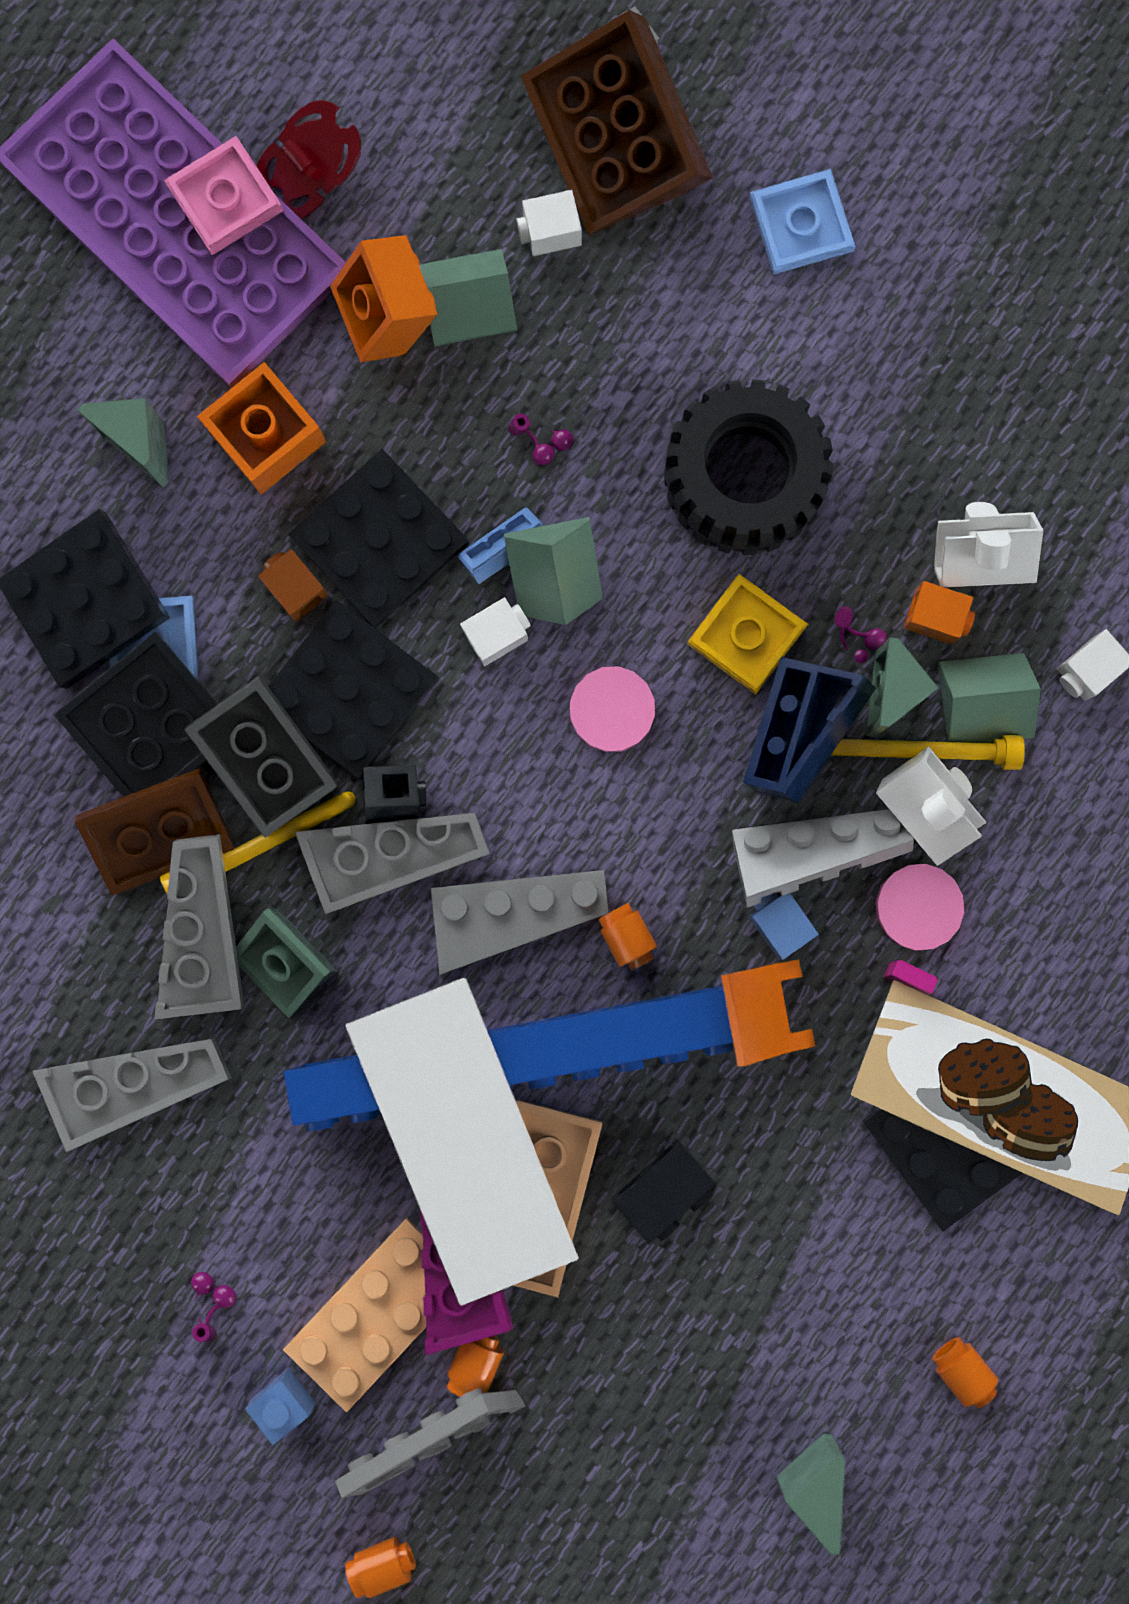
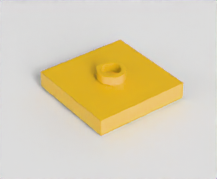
[687,574,808,695]

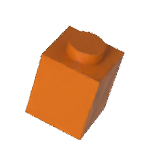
[903,581,975,645]

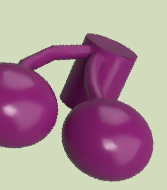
[509,414,574,465]
[834,606,887,663]
[191,1272,236,1342]

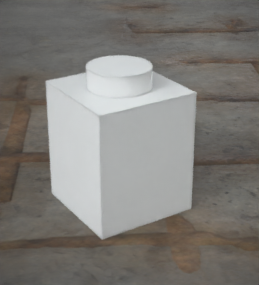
[516,190,582,256]
[460,597,531,667]
[1056,629,1129,701]

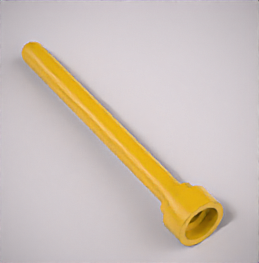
[831,735,1025,770]
[160,791,356,894]

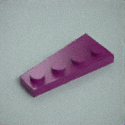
[419,1206,514,1355]

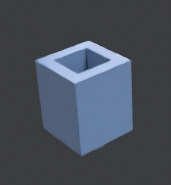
[748,893,819,960]
[245,1369,316,1445]

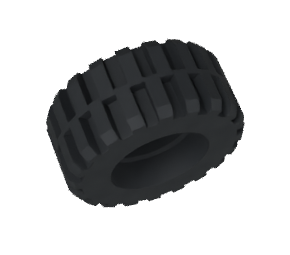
[664,379,834,555]

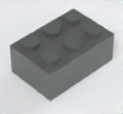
[185,675,338,838]

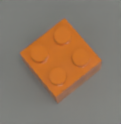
[330,235,438,363]
[197,362,326,495]

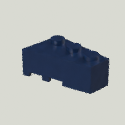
[743,657,876,803]

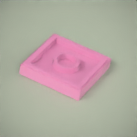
[164,136,284,255]

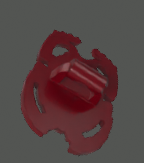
[256,100,362,219]

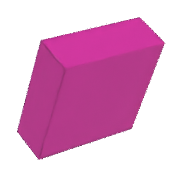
[883,960,938,995]

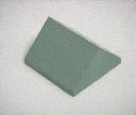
[420,249,517,346]
[77,398,169,488]
[504,517,603,625]
[866,638,938,737]
[938,653,1041,743]
[236,908,338,1018]
[776,1434,845,1555]

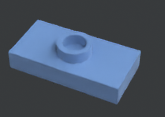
[457,507,544,584]

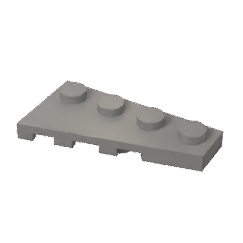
[732,809,914,908]
[295,812,490,914]
[154,834,244,1019]
[431,870,608,975]
[32,1038,232,1152]
[335,1388,525,1498]

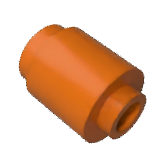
[598,902,658,971]
[447,1335,505,1397]
[932,1337,999,1408]
[345,1536,416,1599]

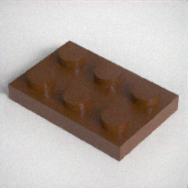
[74,768,234,896]

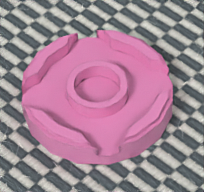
[570,666,655,752]
[875,864,964,950]

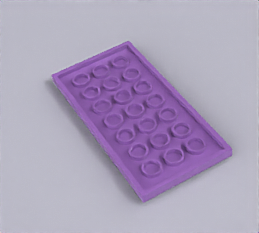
[0,39,346,388]

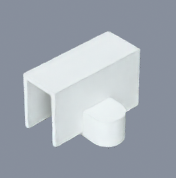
[934,502,1043,587]
[876,746,986,866]

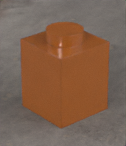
[258,549,329,623]

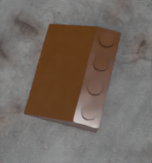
[521,10,713,235]

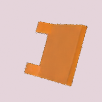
[721,959,816,1067]

